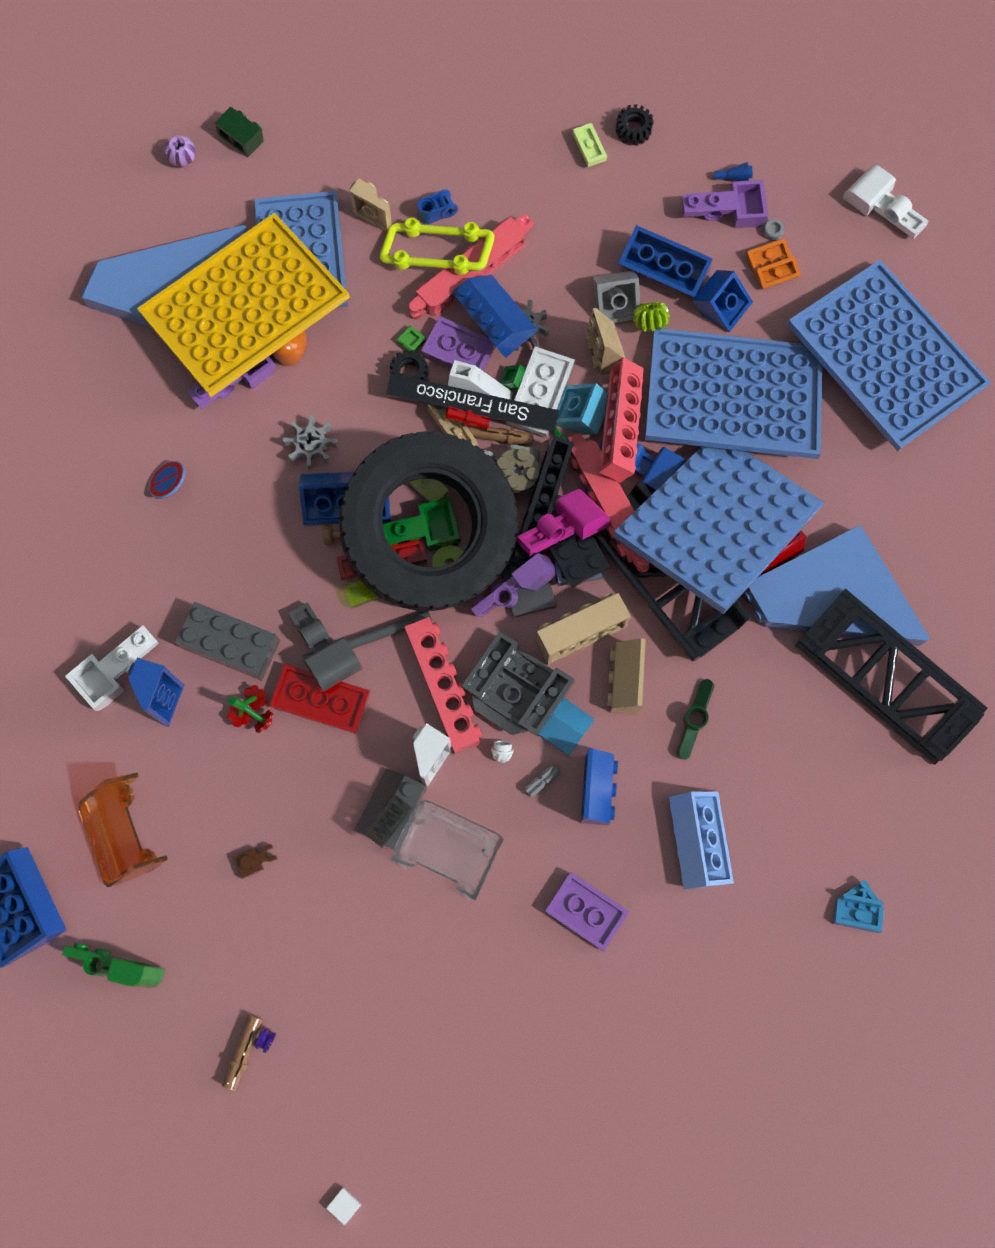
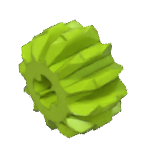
[633,302,670,332]

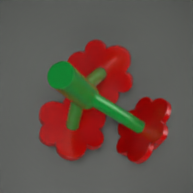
[227,685,273,733]

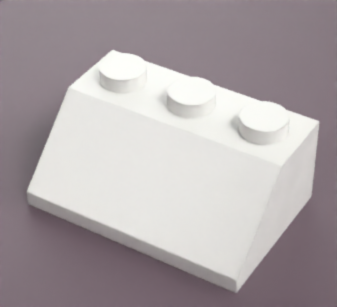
[413,723,452,787]

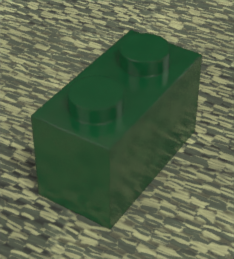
[214,106,264,157]

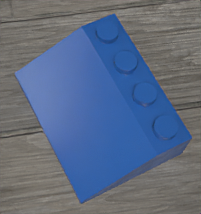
[0,847,67,968]

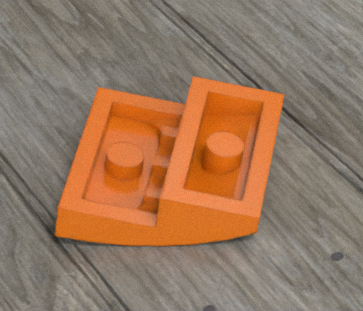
[745,238,801,290]

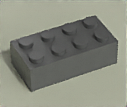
[175,602,280,681]

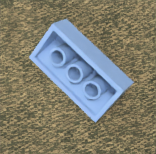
[669,792,734,890]

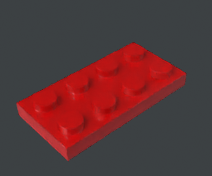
[269,664,370,734]

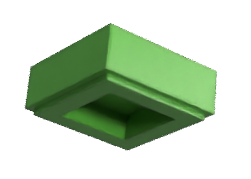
[396,325,426,353]

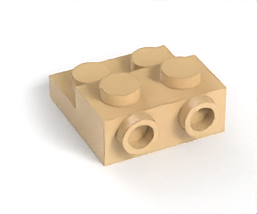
[349,178,392,232]

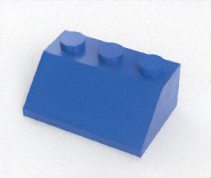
[581,748,618,825]

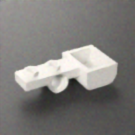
[843,165,929,239]
[65,625,159,711]

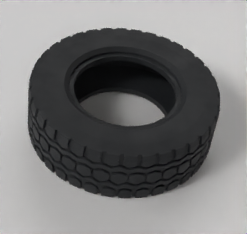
[339,431,518,611]

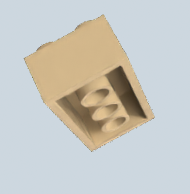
[536,593,631,665]

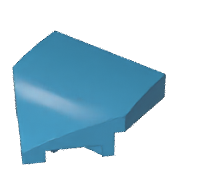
[833,879,884,933]

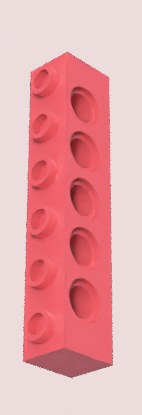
[599,357,644,483]
[405,617,482,754]

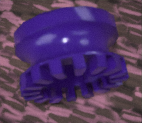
[255,1028,276,1053]

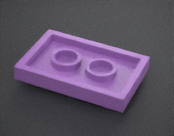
[421,316,496,371]
[545,872,630,952]

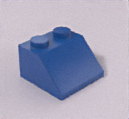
[693,270,753,332]

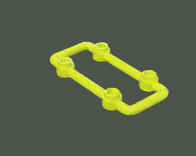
[380,218,494,275]

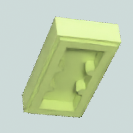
[408,479,449,502]

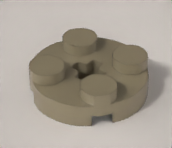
[497,448,540,493]

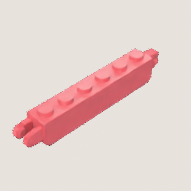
[409,214,533,320]
[568,433,650,573]

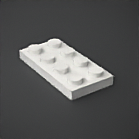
[506,347,575,437]

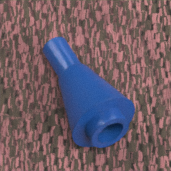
[715,162,753,181]

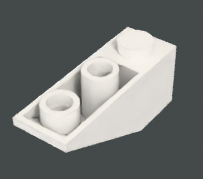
[448,360,513,400]

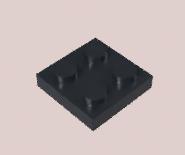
[550,535,610,589]

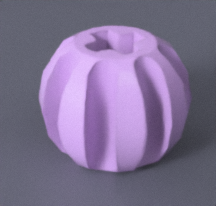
[165,135,196,167]

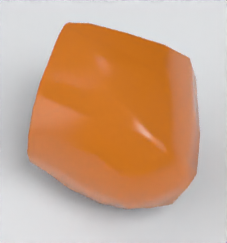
[272,331,307,366]

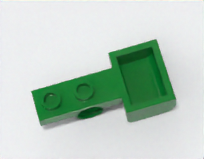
[383,497,461,551]
[62,943,165,988]

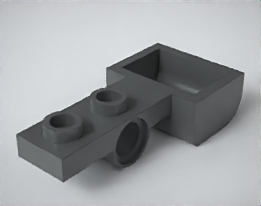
[288,602,362,692]

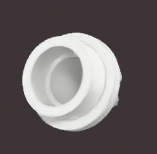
[491,740,514,763]

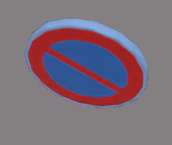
[149,461,186,499]

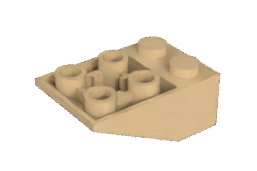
[586,308,625,375]

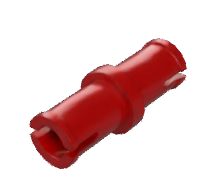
[445,405,490,431]

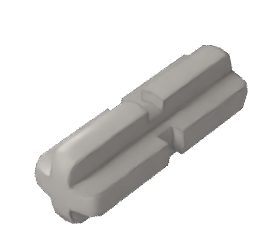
[525,764,560,797]

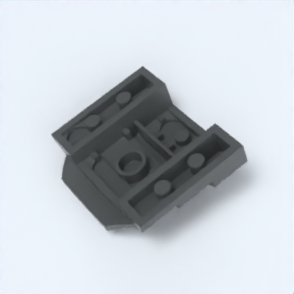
[462,631,575,736]

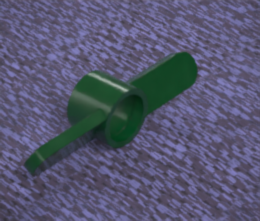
[677,679,714,759]

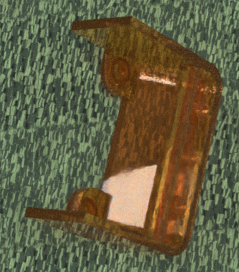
[78,773,168,887]

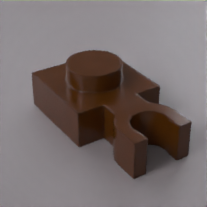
[233,844,278,879]

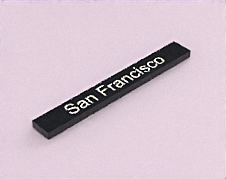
[386,373,559,432]

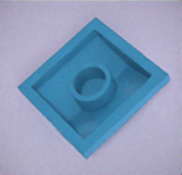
[539,698,595,756]

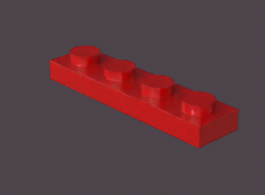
[336,539,427,580]

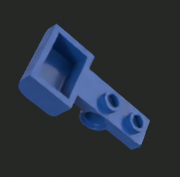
[599,441,686,494]

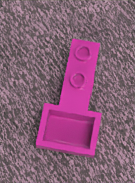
[517,489,610,556]

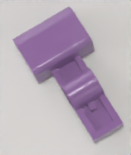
[681,180,768,228]
[187,356,276,410]
[471,553,556,617]

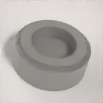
[763,219,785,241]

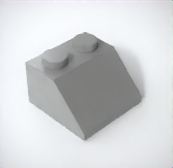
[592,271,640,323]

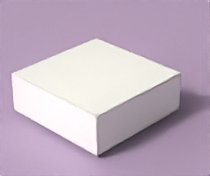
[326,1187,362,1225]

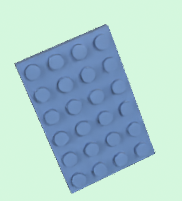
[254,191,348,308]

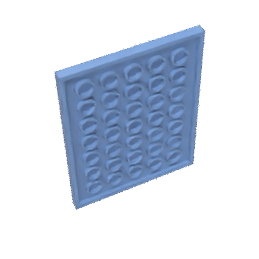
[787,260,991,451]
[645,328,822,459]
[613,446,824,614]

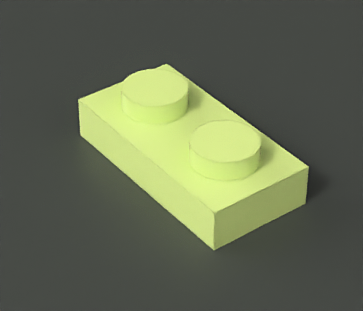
[572,123,607,167]

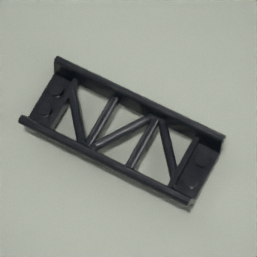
[593,480,752,662]
[794,588,988,765]

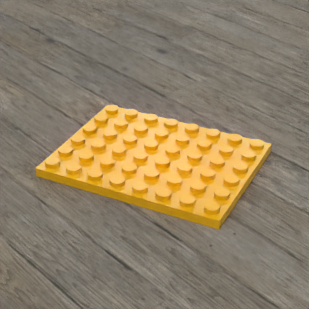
[137,212,350,397]

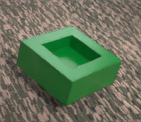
[499,365,526,389]

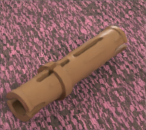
[469,426,534,447]
[222,1015,263,1091]

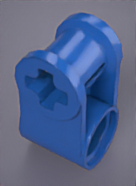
[418,189,458,224]

